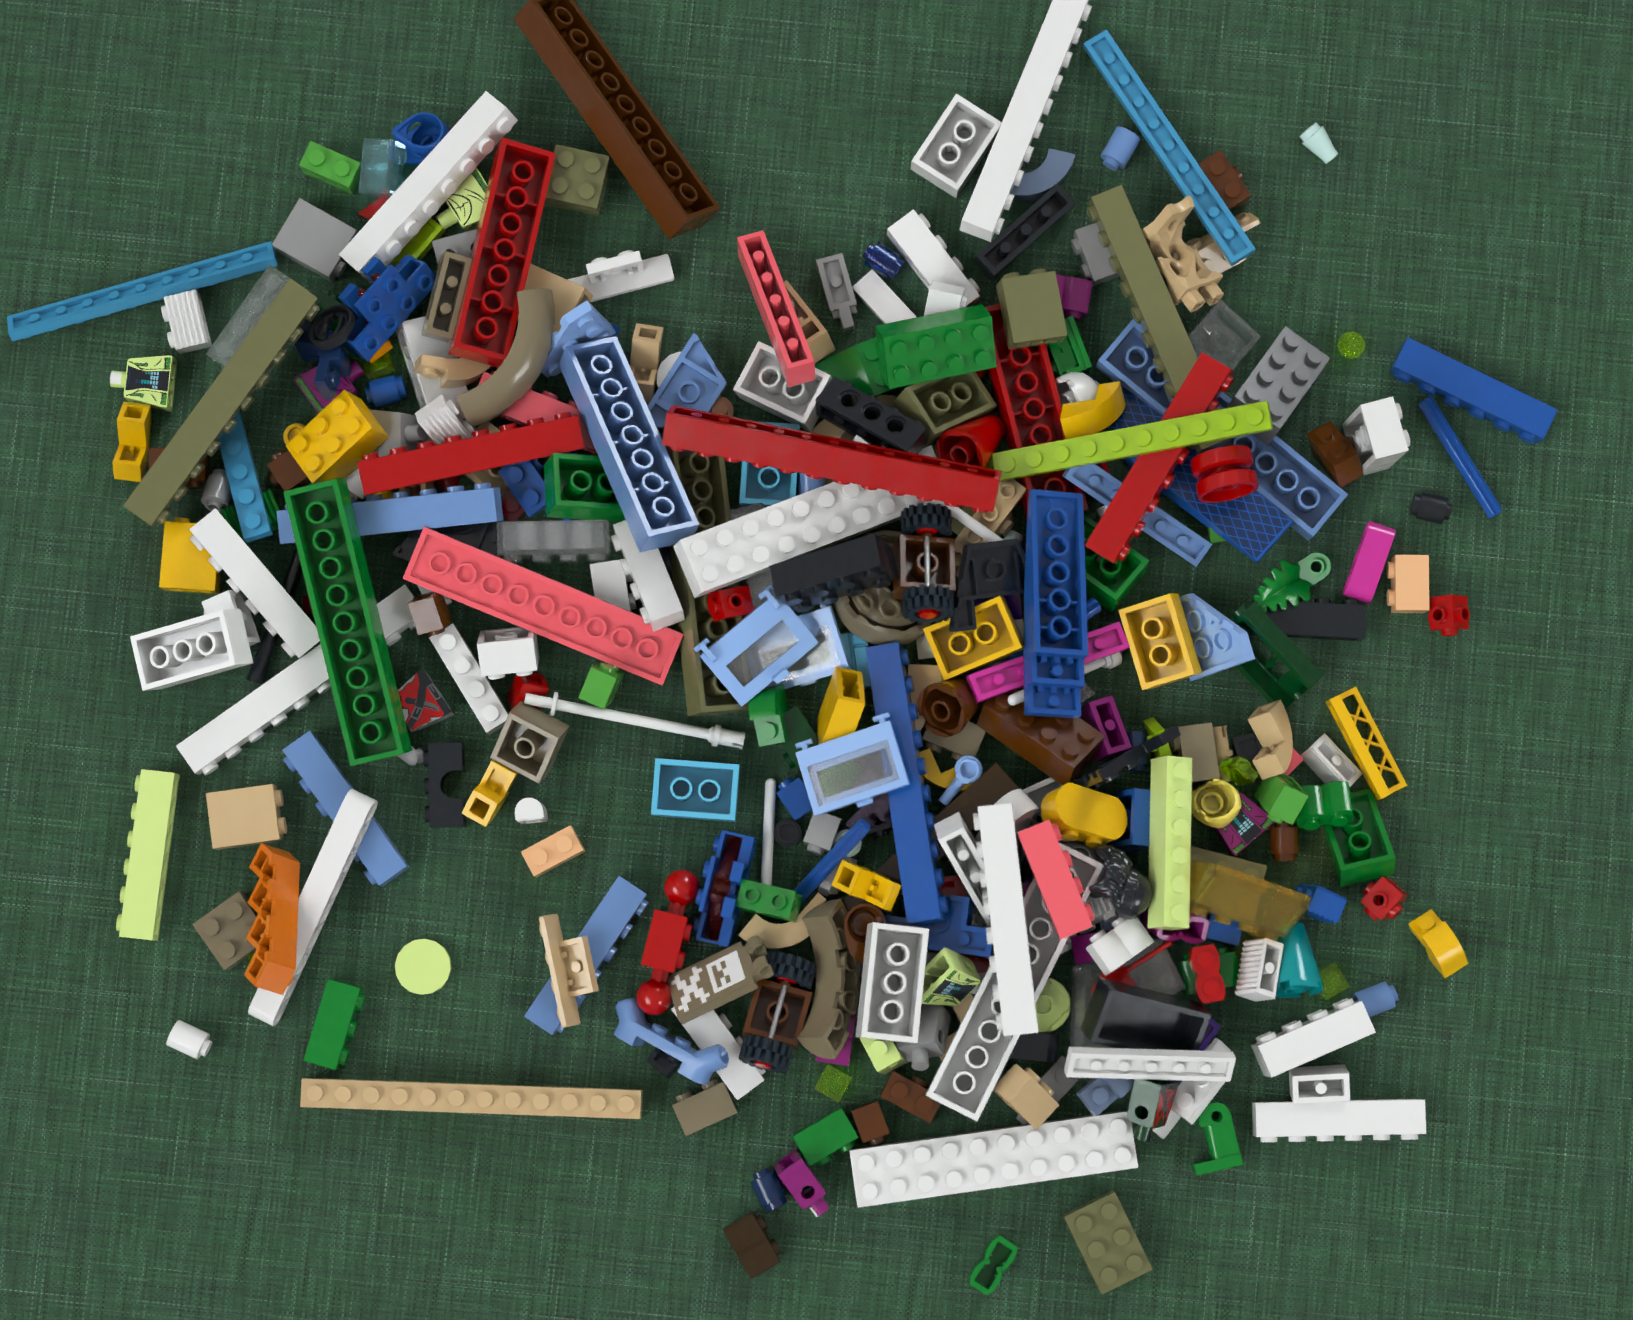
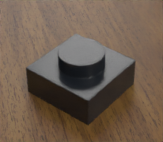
[1231,732,1263,766]
[646,1047,682,1080]

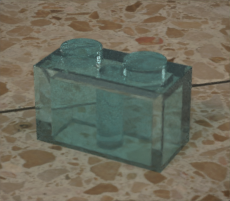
[358,138,407,199]

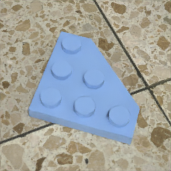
[541,300,616,378]
[1180,593,1255,681]

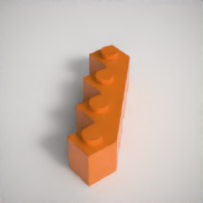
[244,842,300,995]

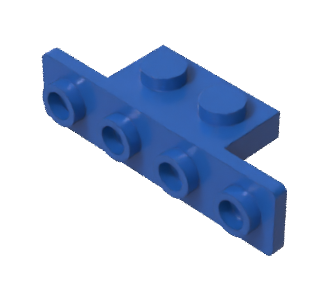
[498,458,577,524]

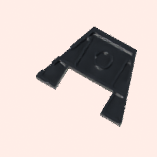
[392,488,499,562]
[949,539,1026,632]
[1073,725,1181,790]

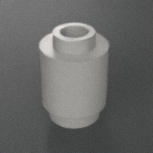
[201,469,232,512]

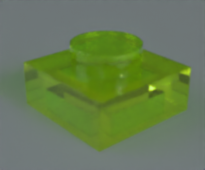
[362,351,395,381]
[1219,756,1259,785]
[1319,962,1350,1001]
[814,1064,852,1103]

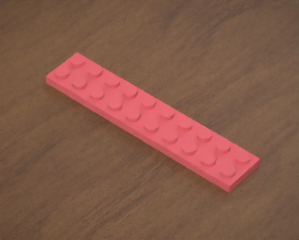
[403,527,684,685]

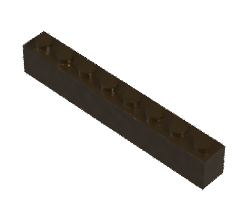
[842,762,1019,915]

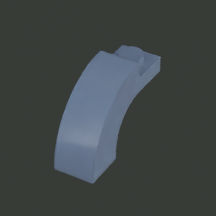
[1011,148,1076,202]
[1076,1078,1135,1116]

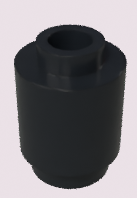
[1409,492,1452,525]

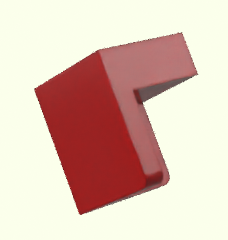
[507,672,549,710]

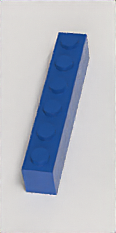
[1389,337,1558,444]

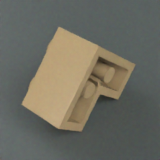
[993,1064,1059,1130]

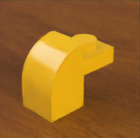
[461,760,518,827]
[831,860,902,912]
[1408,909,1468,978]

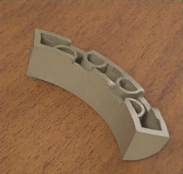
[457,288,555,427]
[797,899,860,1059]

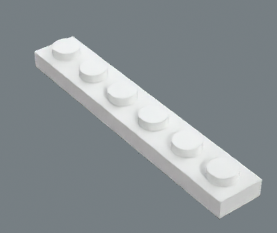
[1064,1047,1236,1082]

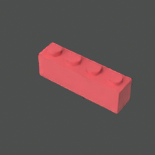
[1016,820,1095,939]

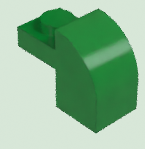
[748,684,789,747]

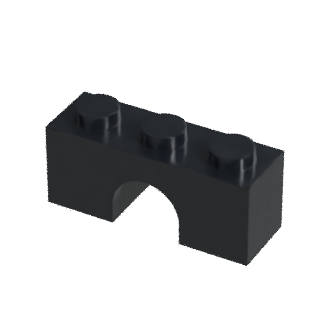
[423,742,466,829]

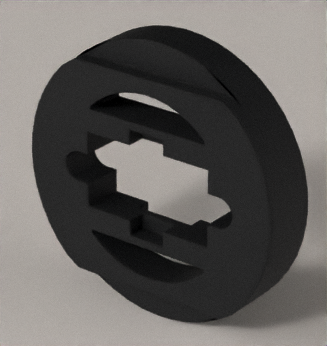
[308,305,355,350]

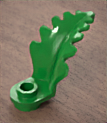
[1253,552,1332,612]

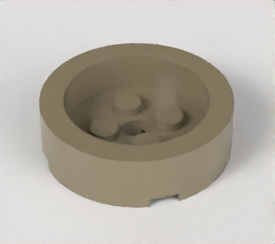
[833,531,934,645]

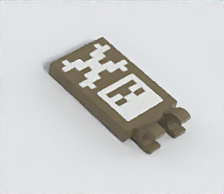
[667,935,774,1025]

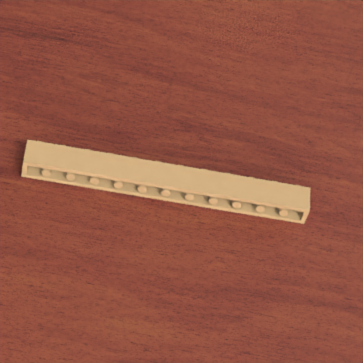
[300,1078,643,1119]

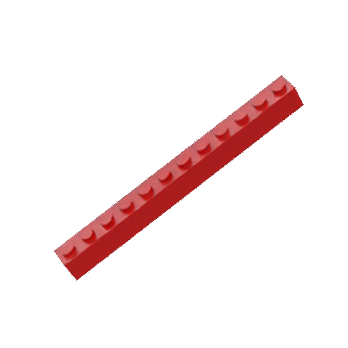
[662,405,1002,513]

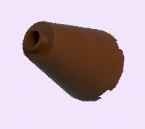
[917,676,984,738]

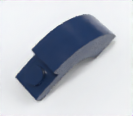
[294,322,351,400]

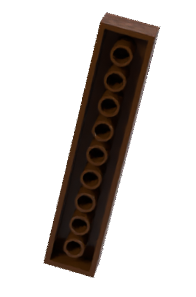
[513,0,721,239]

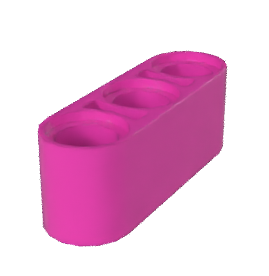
[1342,520,1396,604]

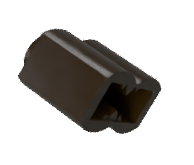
[723,1211,782,1279]

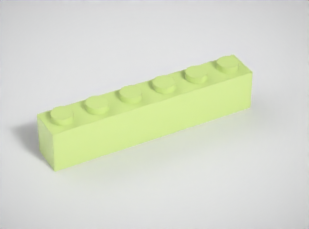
[1148,756,1192,930]
[116,769,180,941]

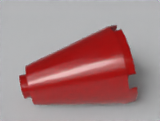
[936,414,1005,467]

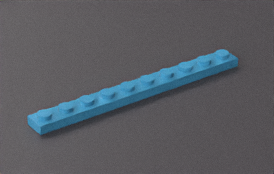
[1083,29,1256,266]
[7,241,278,342]

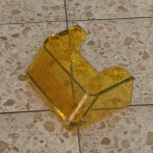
[1190,860,1312,942]

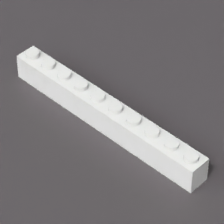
[960,0,1092,242]
[176,585,416,775]

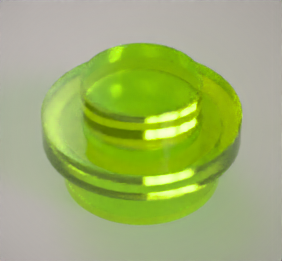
[1337,331,1365,359]

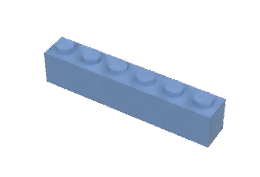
[283,730,410,887]
[524,876,649,1035]

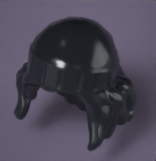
[1088,845,1153,920]

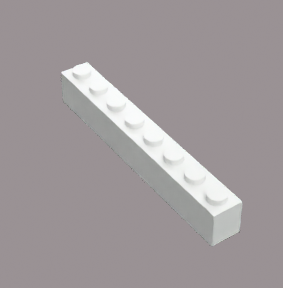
[338,91,518,283]
[973,803,1039,1036]

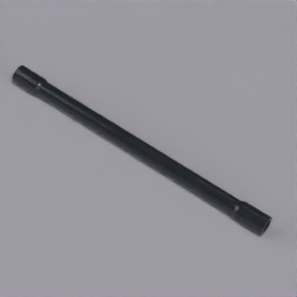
[246,546,302,685]

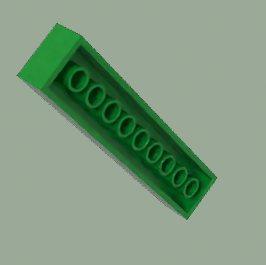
[283,478,412,766]

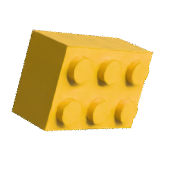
[285,389,389,484]
[1118,593,1202,690]
[923,596,1024,681]

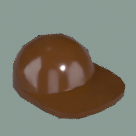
[844,903,887,963]

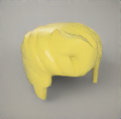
[1191,779,1241,828]

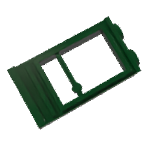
[1228,601,1325,710]

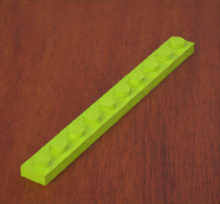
[992,401,1273,482]

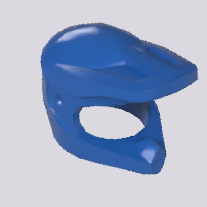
[392,112,450,165]

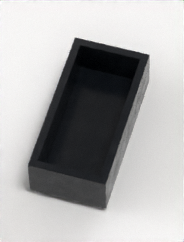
[769,534,899,612]
[1080,977,1211,1051]

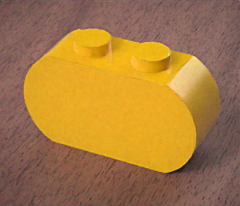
[1041,782,1127,848]

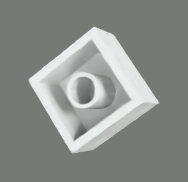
[477,627,539,679]

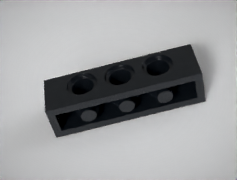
[815,376,927,454]

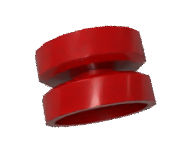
[1190,445,1259,503]

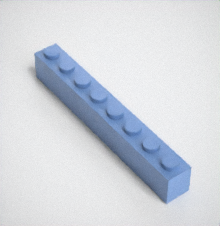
[276,483,503,544]

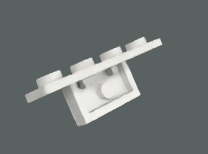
[568,250,675,302]
[1152,1038,1231,1139]

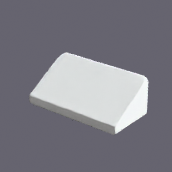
[1301,733,1363,786]

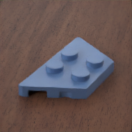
[647,333,727,428]

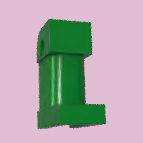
[1191,1102,1243,1176]

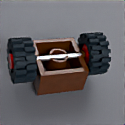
[892,503,956,624]
[738,952,817,1073]

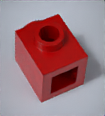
[707,585,754,622]

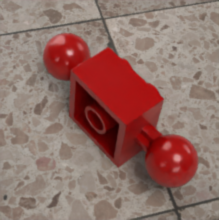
[636,870,700,1015]

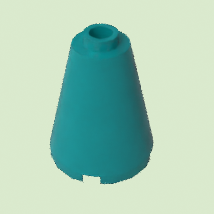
[1274,918,1323,998]

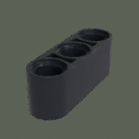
[1009,1033,1059,1063]

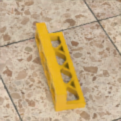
[1325,687,1407,801]

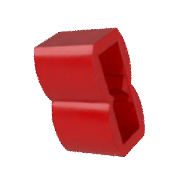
[1188,944,1225,1004]

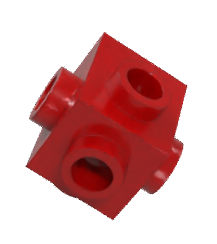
[1428,594,1470,636]
[1360,876,1409,921]

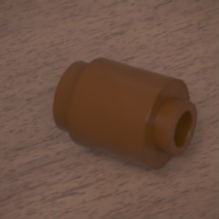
[1270,822,1299,861]

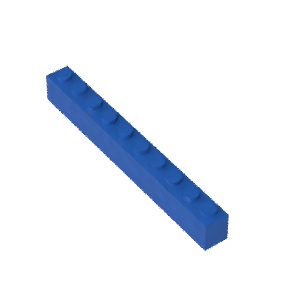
[865,642,949,926]

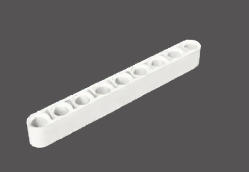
[248,789,378,1026]

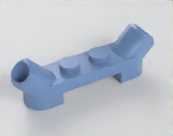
[614,997,729,1085]

